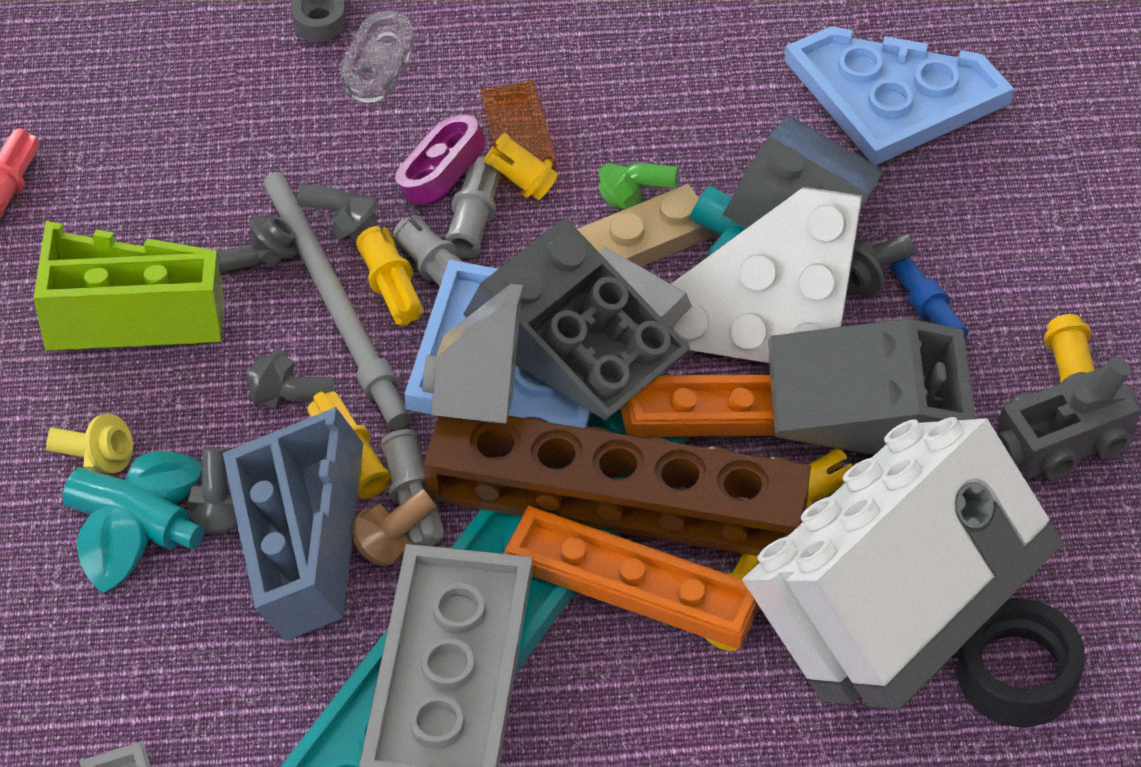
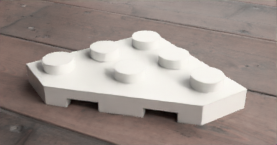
[671,187,862,363]

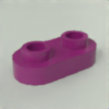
[395,114,486,205]

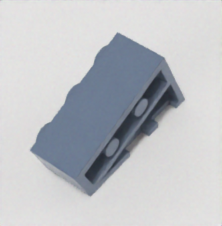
[223,407,363,641]

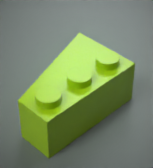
[33,221,225,351]

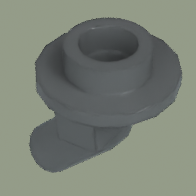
[298,183,379,240]
[217,215,298,273]
[848,233,917,297]
[246,349,334,409]
[188,447,238,534]

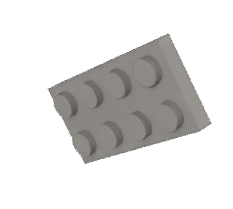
[359,544,533,767]

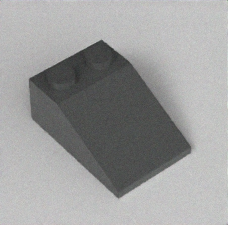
[723,115,884,228]

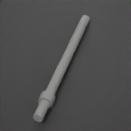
[263,172,411,430]

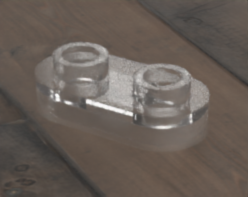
[340,11,414,103]

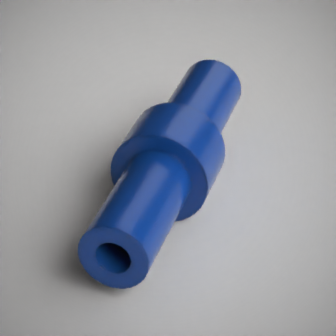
[890,257,969,339]

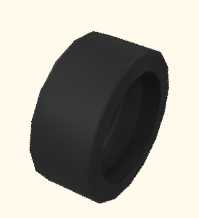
[956,597,1085,728]

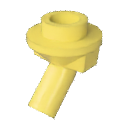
[46,413,133,474]

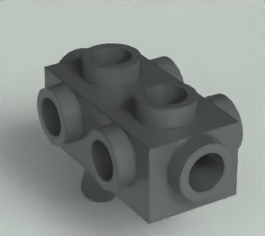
[997,357,1141,480]

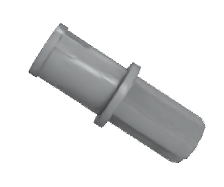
[444,156,501,259]
[392,215,462,286]
[381,429,445,547]

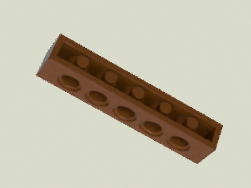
[424,416,811,556]

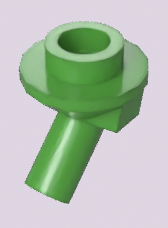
[599,161,679,210]

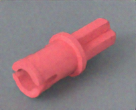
[0,128,40,220]

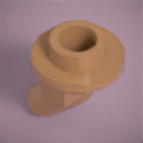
[351,489,437,566]

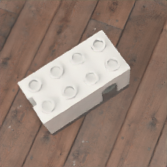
[742,417,1064,709]

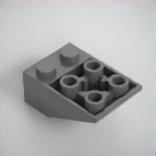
[463,217,690,421]
[768,318,976,455]

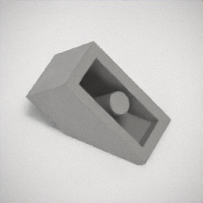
[423,284,523,424]

